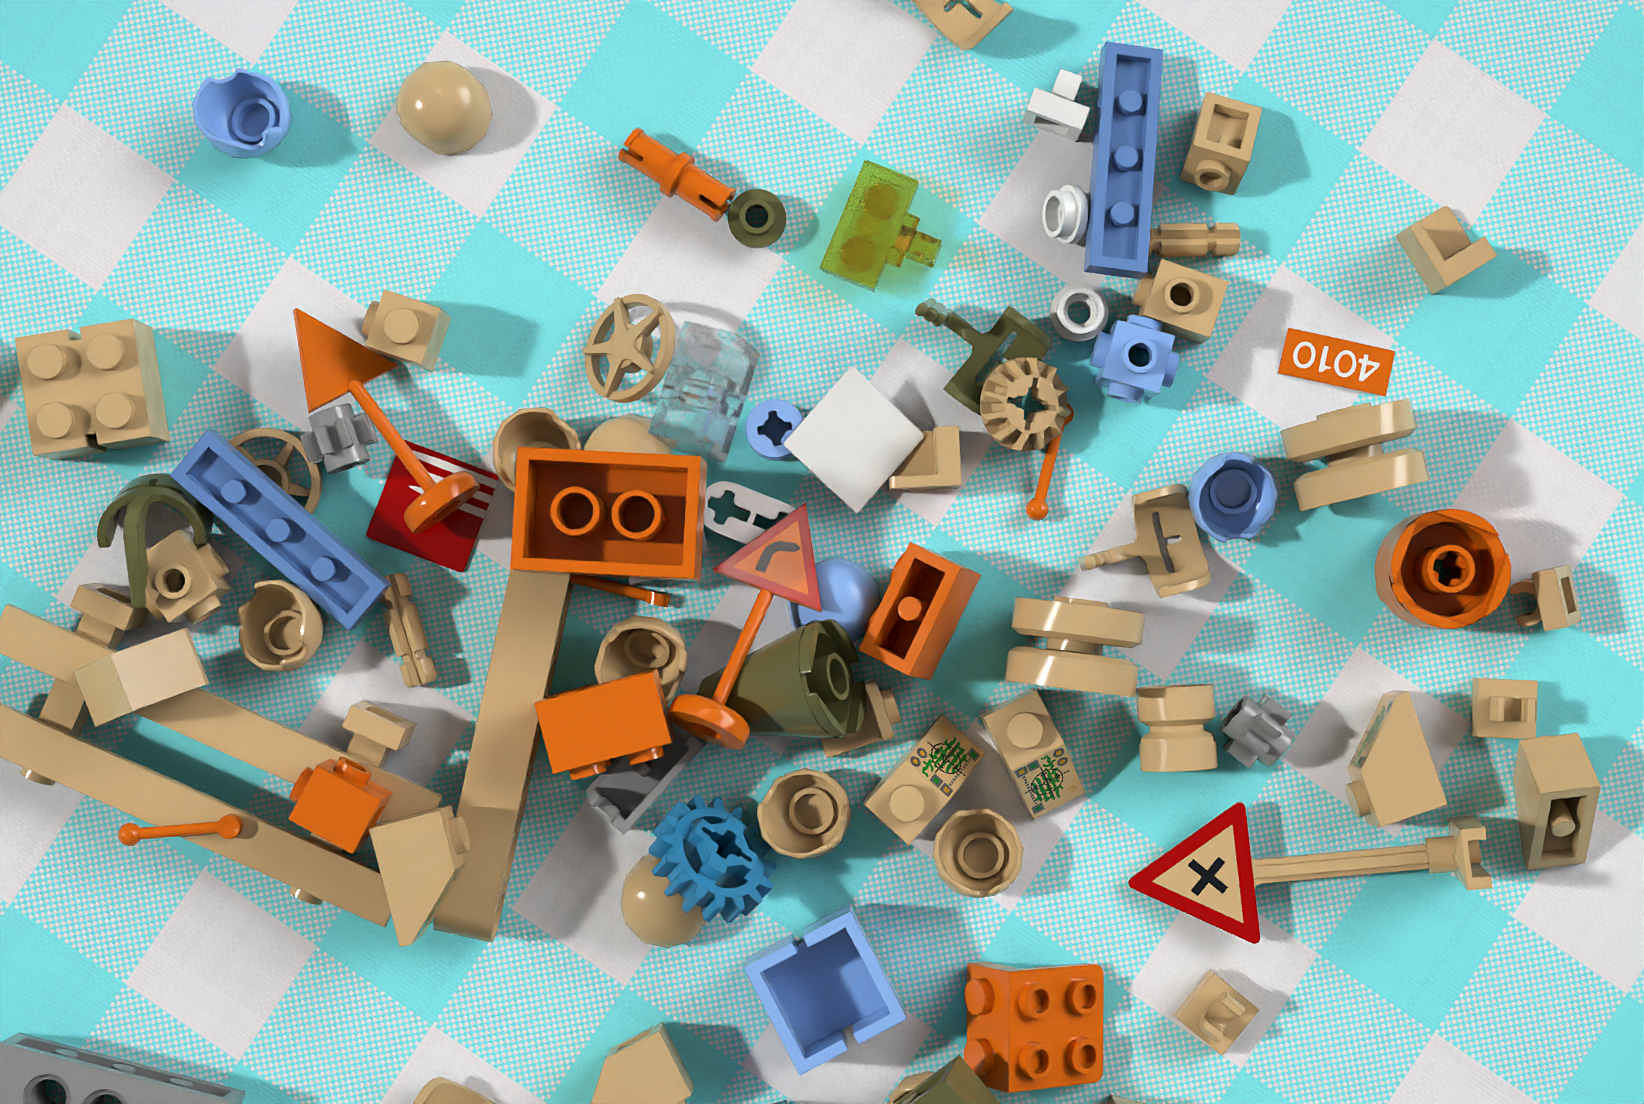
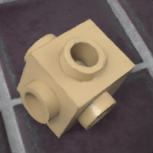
[145,530,232,626]

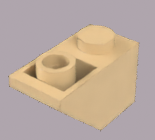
[591,1022,694,1104]

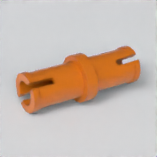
[618,128,736,222]

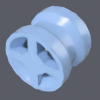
[745,399,803,461]

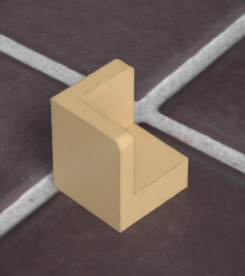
[1396,206,1497,295]
[888,426,962,492]

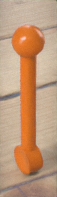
[1026,403,1074,521]
[569,575,671,607]
[118,814,244,846]

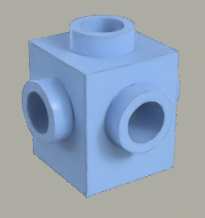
[1090,315,1180,404]

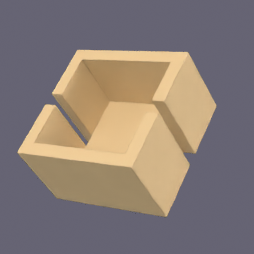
[15,318,170,460]

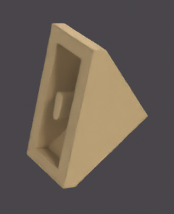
[74,628,209,727]

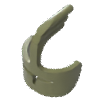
[915,298,1052,416]
[97,473,214,608]

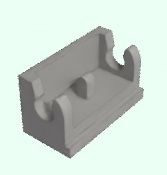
[585,707,707,835]

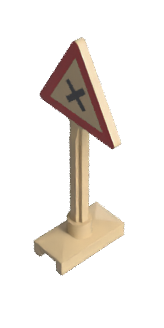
[1128,801,1493,944]

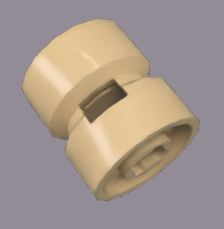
[1136,684,1218,772]

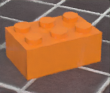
[510,447,707,582]

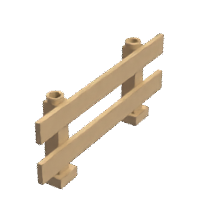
[0,583,443,927]

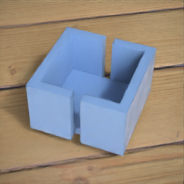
[744,903,907,1075]

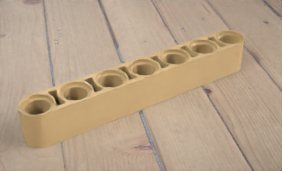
[433,569,574,943]

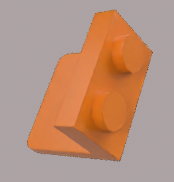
[964,962,1104,1093]

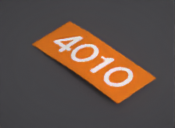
[1278,328,1395,397]

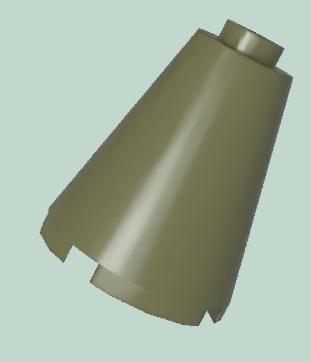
[696,619,866,738]

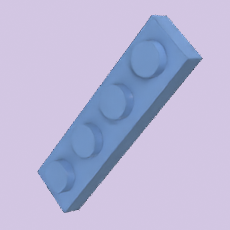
[1084,41,1163,280]
[170,430,392,631]

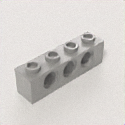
[0,1033,246,1104]

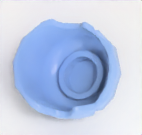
[192,68,292,159]
[1188,451,1279,543]
[787,558,882,643]

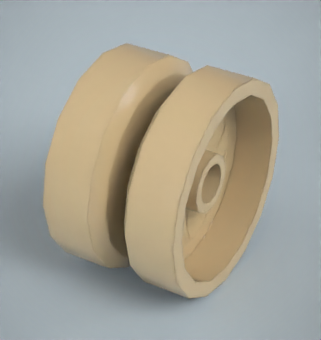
[1280,399,1431,512]
[1005,596,1145,697]

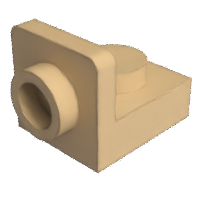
[1179,91,1262,195]
[820,680,901,758]

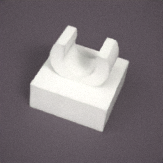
[1022,69,1090,142]

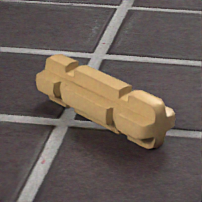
[1149,223,1241,257]
[379,573,437,687]

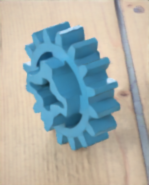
[649,795,777,923]

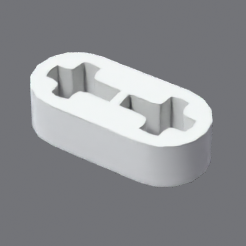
[704,481,796,545]

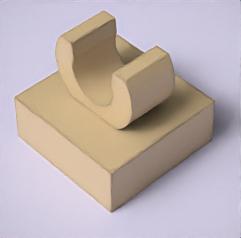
[1509,564,1582,631]
[1471,678,1538,739]
[1173,970,1259,1056]

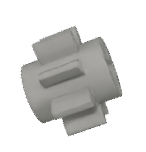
[300,403,379,474]
[1220,694,1295,768]

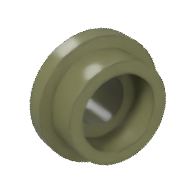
[728,189,786,248]

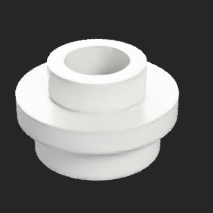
[1042,185,1089,244]
[1049,283,1109,342]

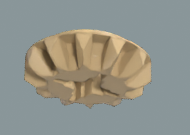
[980,357,1072,451]

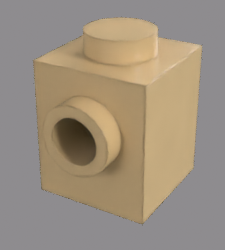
[1131,259,1229,344]
[362,289,451,372]

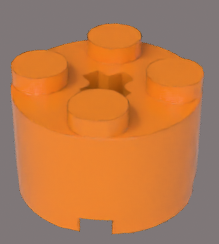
[1375,509,1511,629]

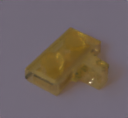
[820,160,942,292]

